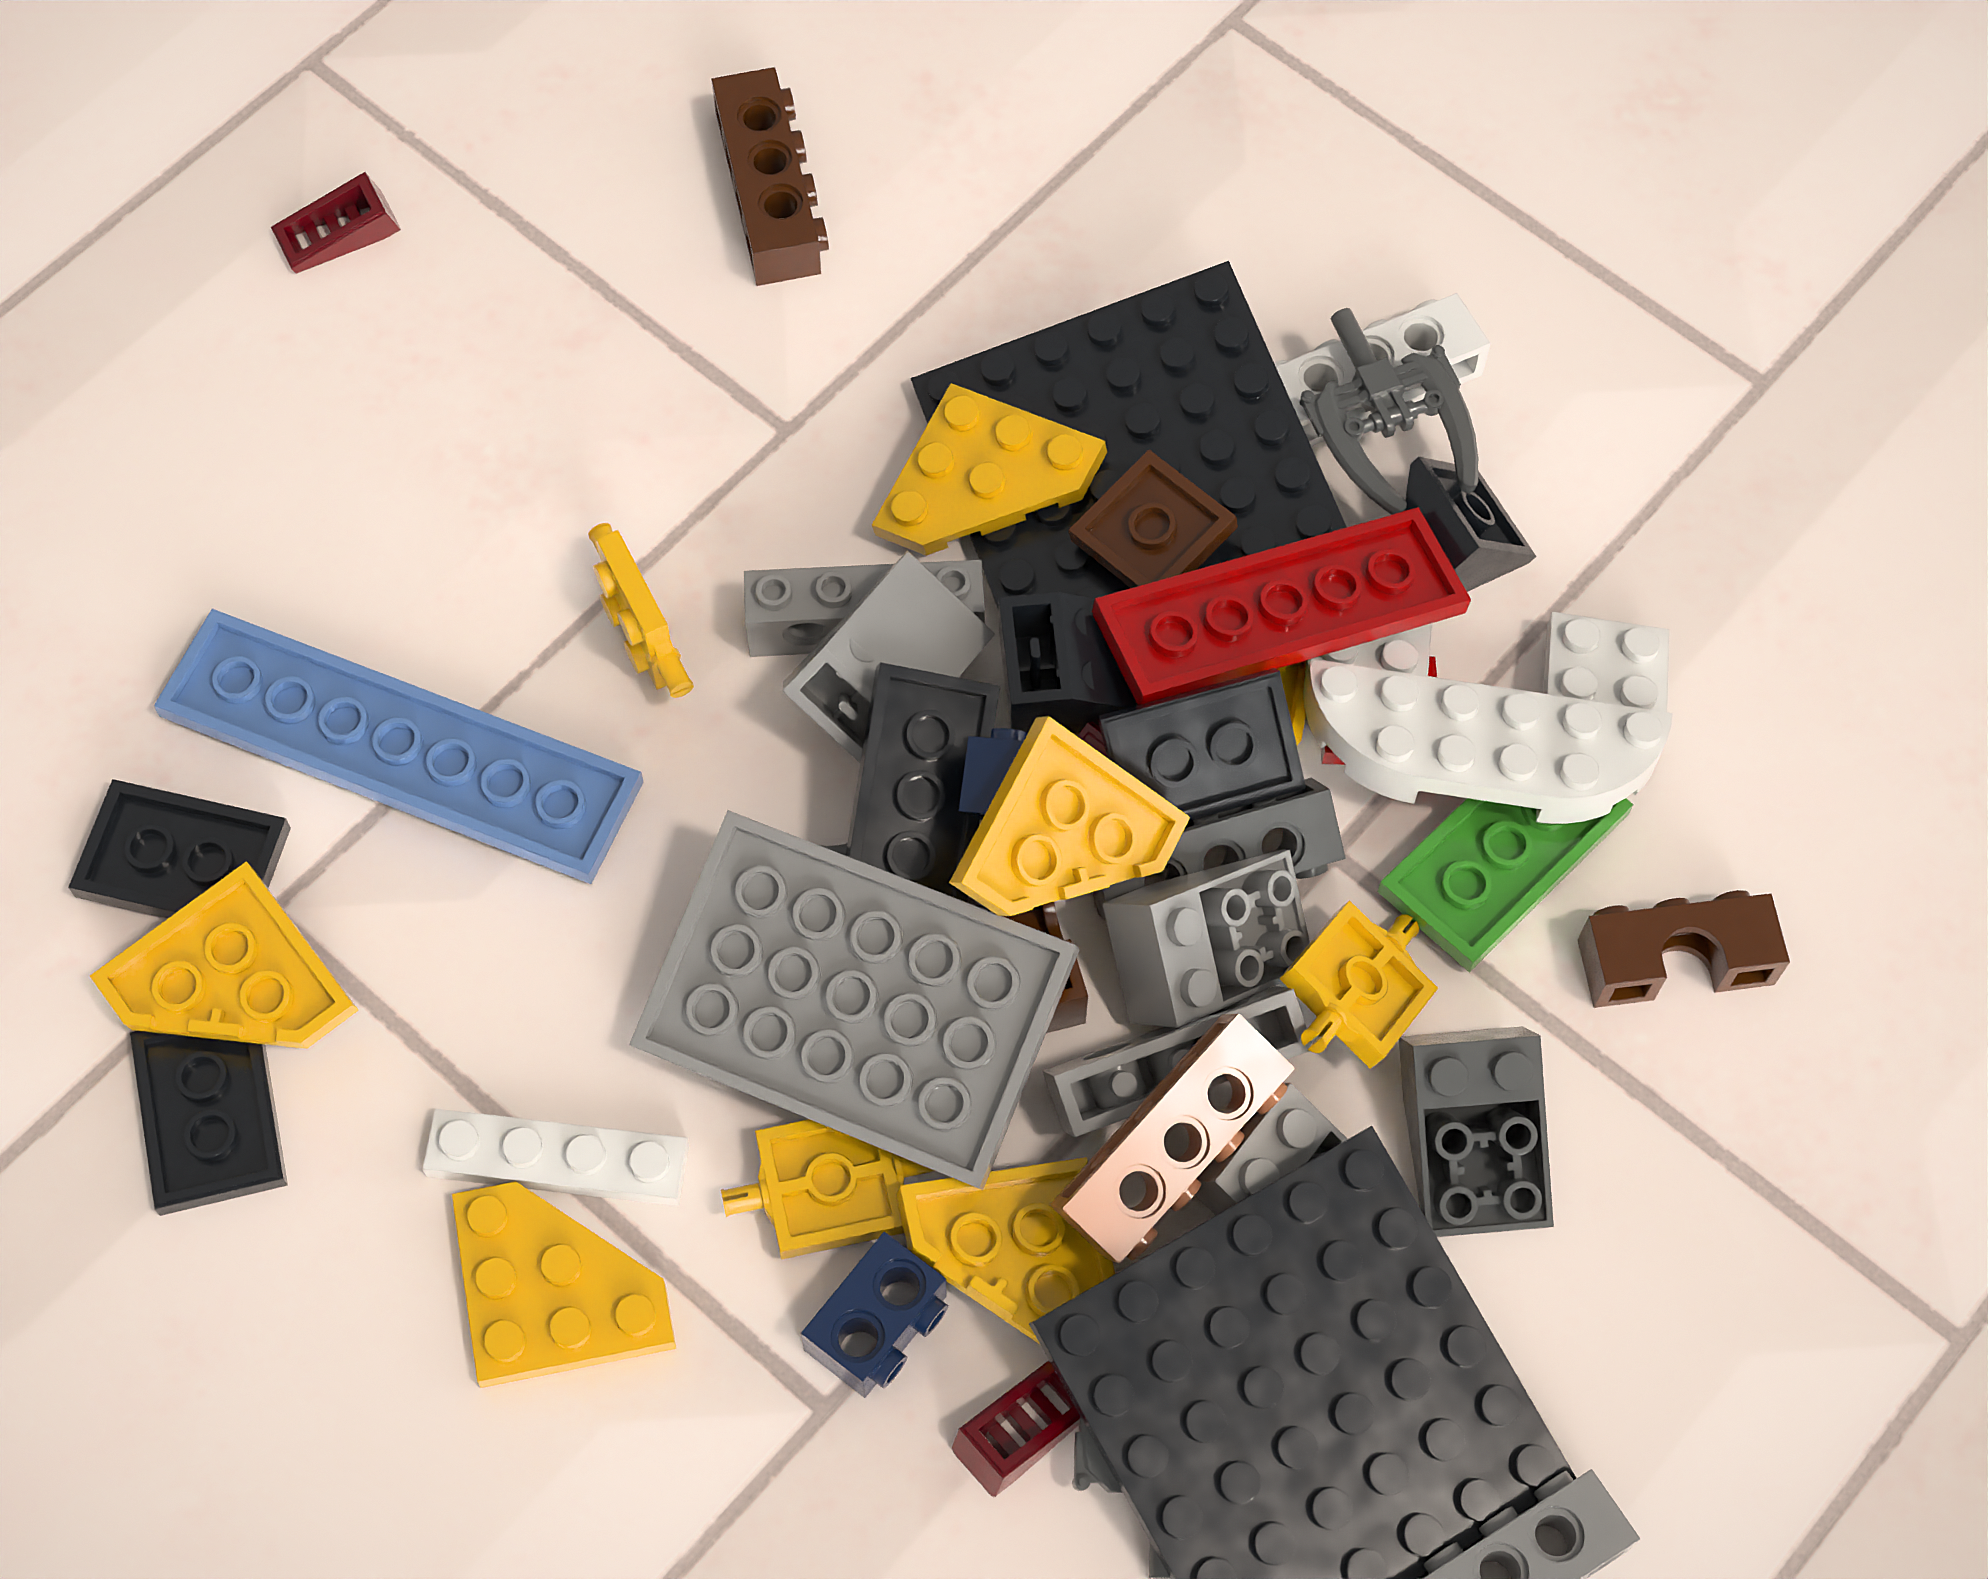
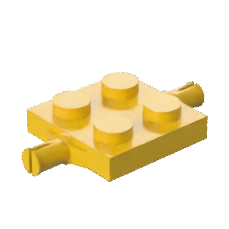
[588,523,694,698]
[1280,900,1438,1069]
[721,1119,935,1260]

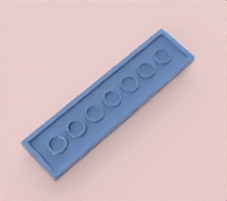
[154,609,644,884]

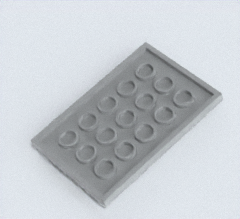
[629,810,1080,1190]

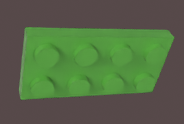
[1377,798,1634,973]

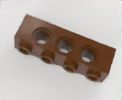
[711,67,829,286]

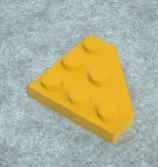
[872,383,1107,556]
[949,716,1190,916]
[90,861,358,1049]
[896,1157,1115,1344]
[452,1181,677,1388]

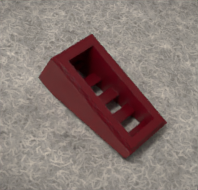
[271,172,401,274]
[952,1360,1080,1497]

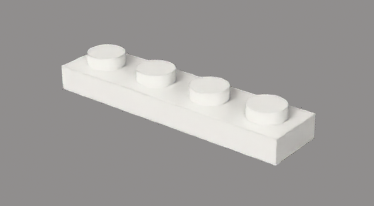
[423,1108,689,1206]

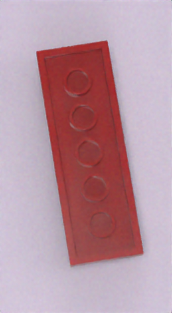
[1092,507,1471,705]

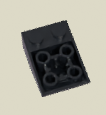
[999,592,1137,733]

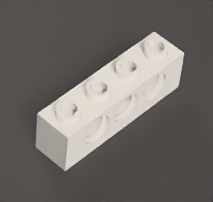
[1274,293,1491,446]

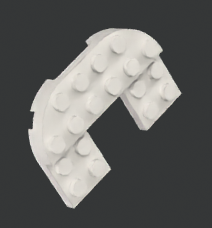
[1303,612,1673,824]

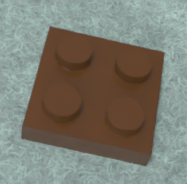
[1068,450,1238,588]

